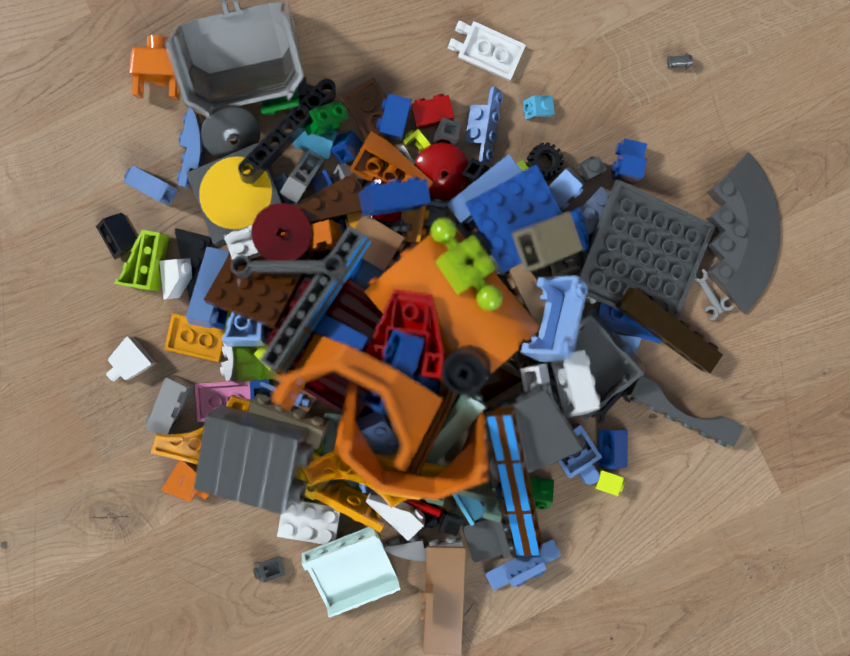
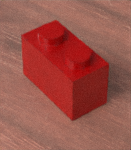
[411,94,454,130]

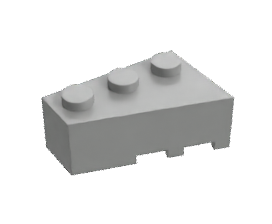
[146,375,195,434]

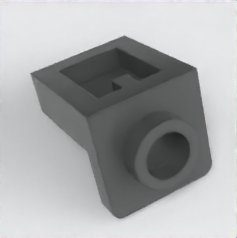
[253,556,285,583]

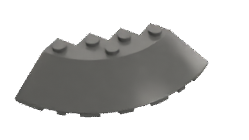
[706,152,780,314]

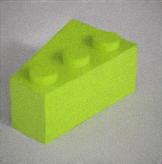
[114,230,170,292]

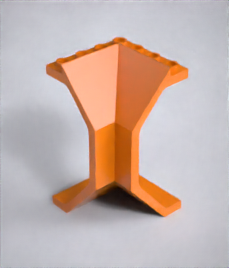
[272,334,443,473]
[334,382,488,500]

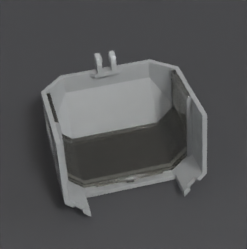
[165,0,303,118]

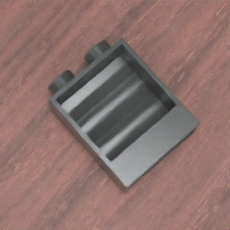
[194,404,314,514]

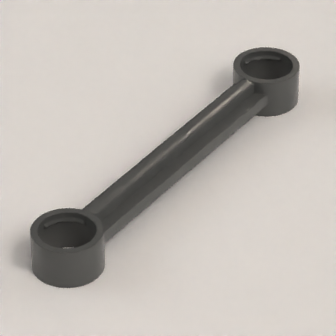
[231,255,346,279]

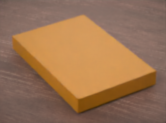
[164,313,226,363]

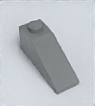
[280,149,325,203]

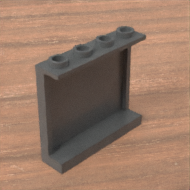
[483,382,586,473]

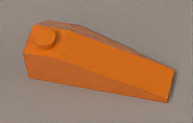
[350,131,433,189]

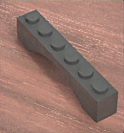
[627,376,744,447]

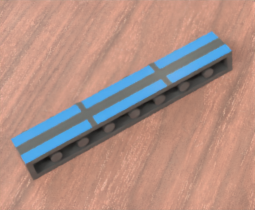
[259,226,372,375]

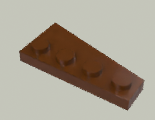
[293,173,363,223]

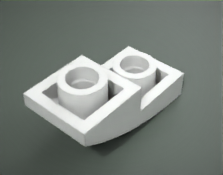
[220,343,237,381]

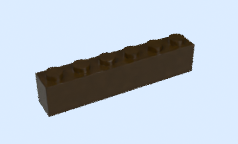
[616,287,723,374]

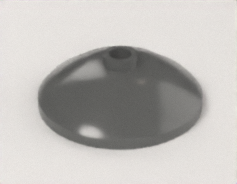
[201,106,261,158]

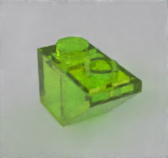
[234,346,265,381]

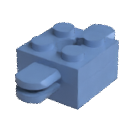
[557,423,602,485]

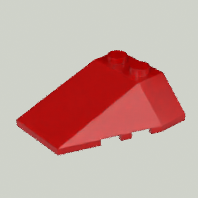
[366,289,445,378]

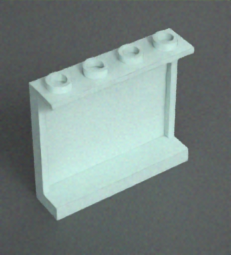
[301,527,401,618]

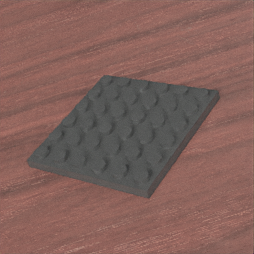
[577,180,716,320]

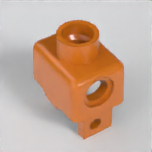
[129,35,180,101]

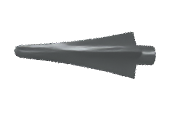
[386,219,412,237]

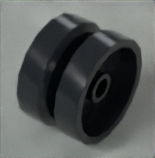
[442,345,492,395]

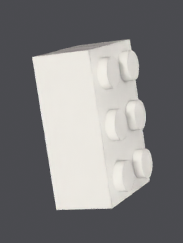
[551,350,600,418]
[277,497,341,545]

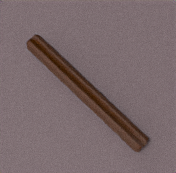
[409,389,458,476]

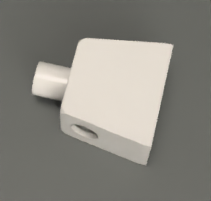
[106,336,156,382]

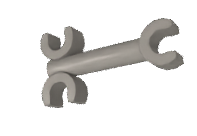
[694,269,734,320]

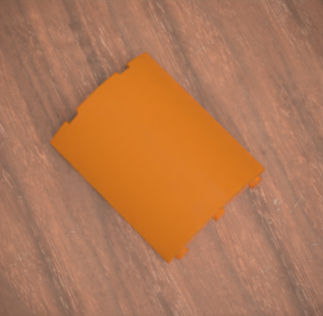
[364,228,540,399]

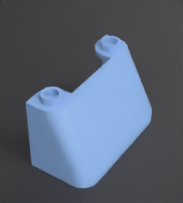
[521,276,588,362]

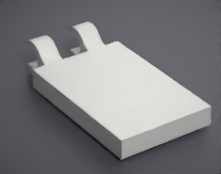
[447,21,526,82]

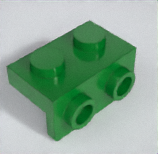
[305,100,349,136]
[529,477,554,510]

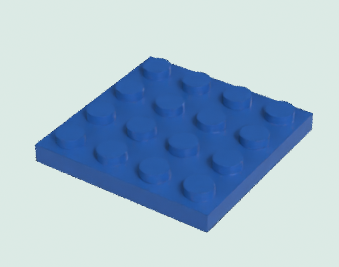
[465,164,562,273]

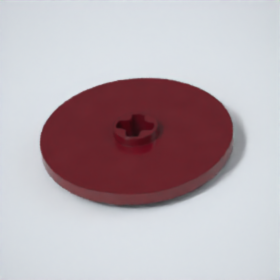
[251,203,312,261]

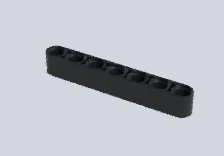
[238,78,336,184]

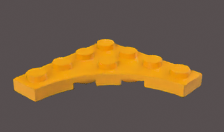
[151,394,250,464]
[301,450,408,509]

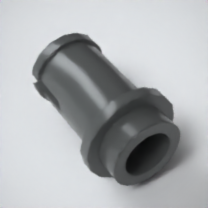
[667,53,693,69]

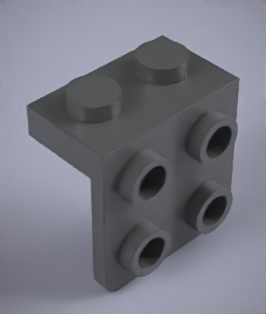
[463,519,513,562]

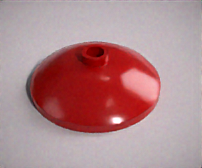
[414,143,469,200]

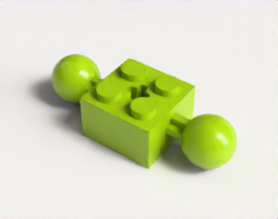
[431,218,502,311]

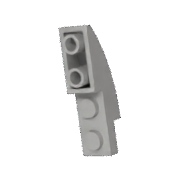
[385,535,463,562]

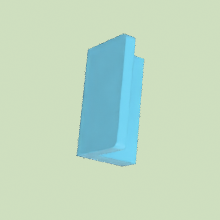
[293,129,339,159]
[452,494,484,526]

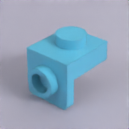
[523,96,555,119]

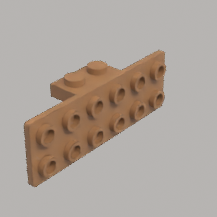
[421,546,465,655]

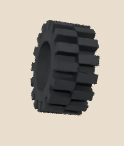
[526,142,564,180]

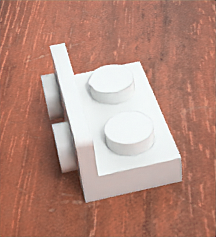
[224,225,262,261]

